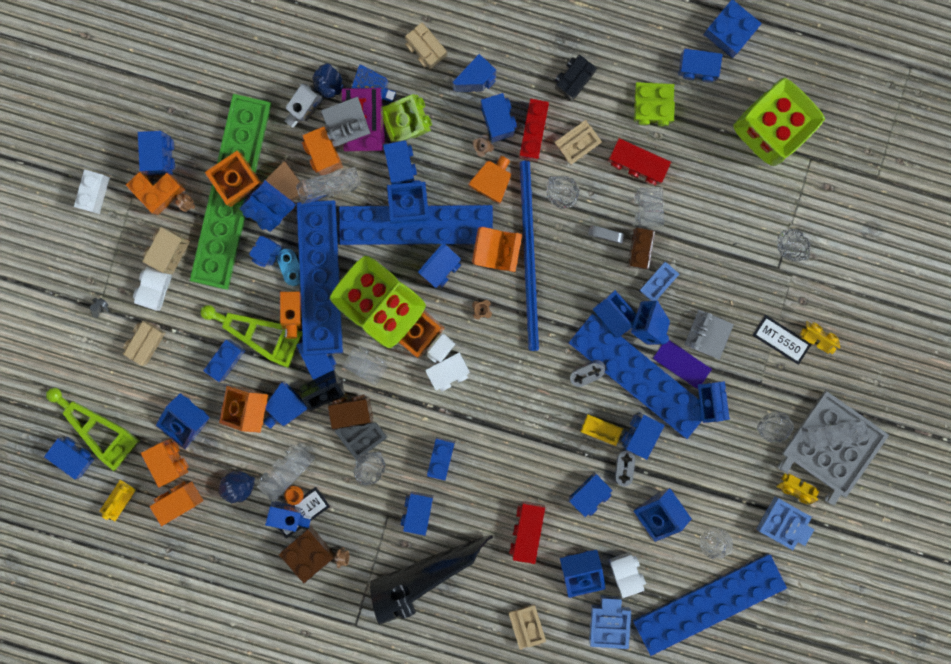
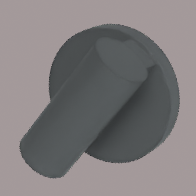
[90,298,109,318]

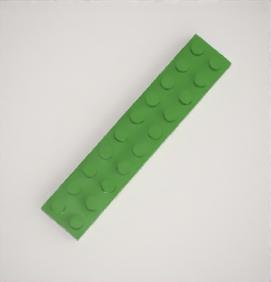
[190,94,272,290]

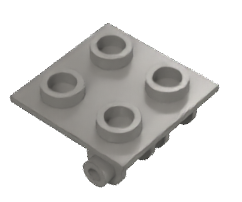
[321,97,370,147]
[684,310,734,360]

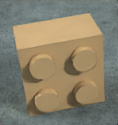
[142,227,191,275]

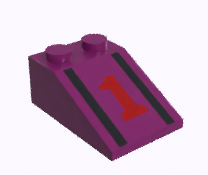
[342,87,385,151]

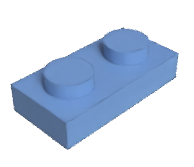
[639,262,679,301]

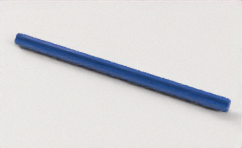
[520,161,539,351]

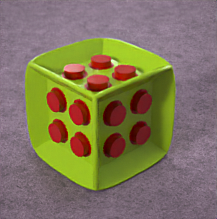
[732,77,825,167]
[330,255,426,348]

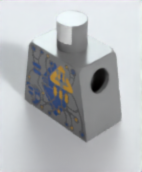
[285,83,325,128]

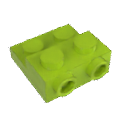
[634,82,675,126]
[382,94,432,143]

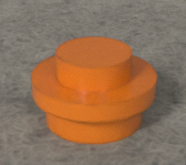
[284,486,304,505]

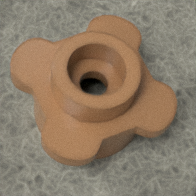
[473,134,494,157]
[175,193,195,212]
[472,300,492,320]
[334,547,350,568]

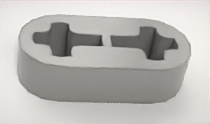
[588,225,625,244]
[570,360,605,387]
[615,450,635,487]

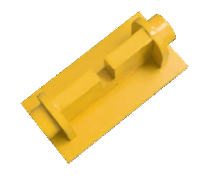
[800,321,840,354]
[776,473,819,505]
[99,479,136,522]

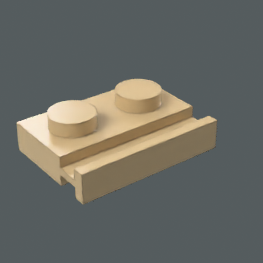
[554,120,602,166]
[508,604,546,650]

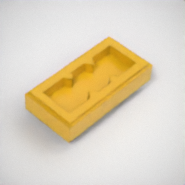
[580,414,623,446]

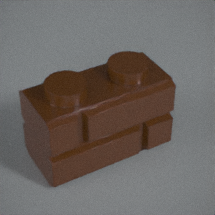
[627,228,655,270]

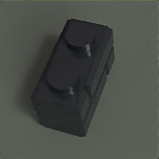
[554,55,597,102]
[300,370,345,411]

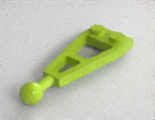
[200,305,303,368]
[46,387,140,471]

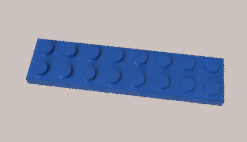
[297,200,343,356]
[339,205,493,245]
[568,313,702,439]
[633,553,787,656]

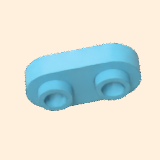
[277,249,300,286]

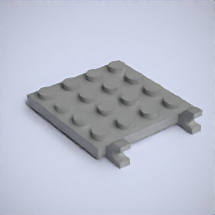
[777,391,889,506]

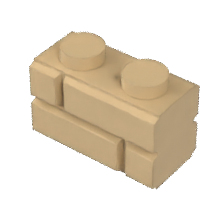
[405,22,448,70]
[123,321,166,366]

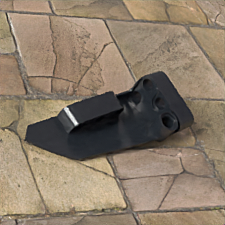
[370,535,493,625]

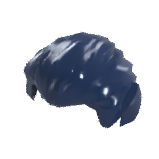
[312,63,344,98]
[218,471,255,504]

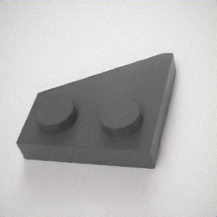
[335,422,388,461]

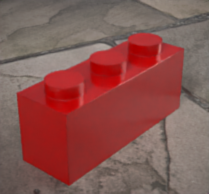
[519,98,549,162]
[607,138,671,186]
[509,501,546,564]

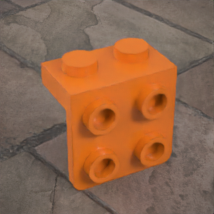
[472,227,522,272]

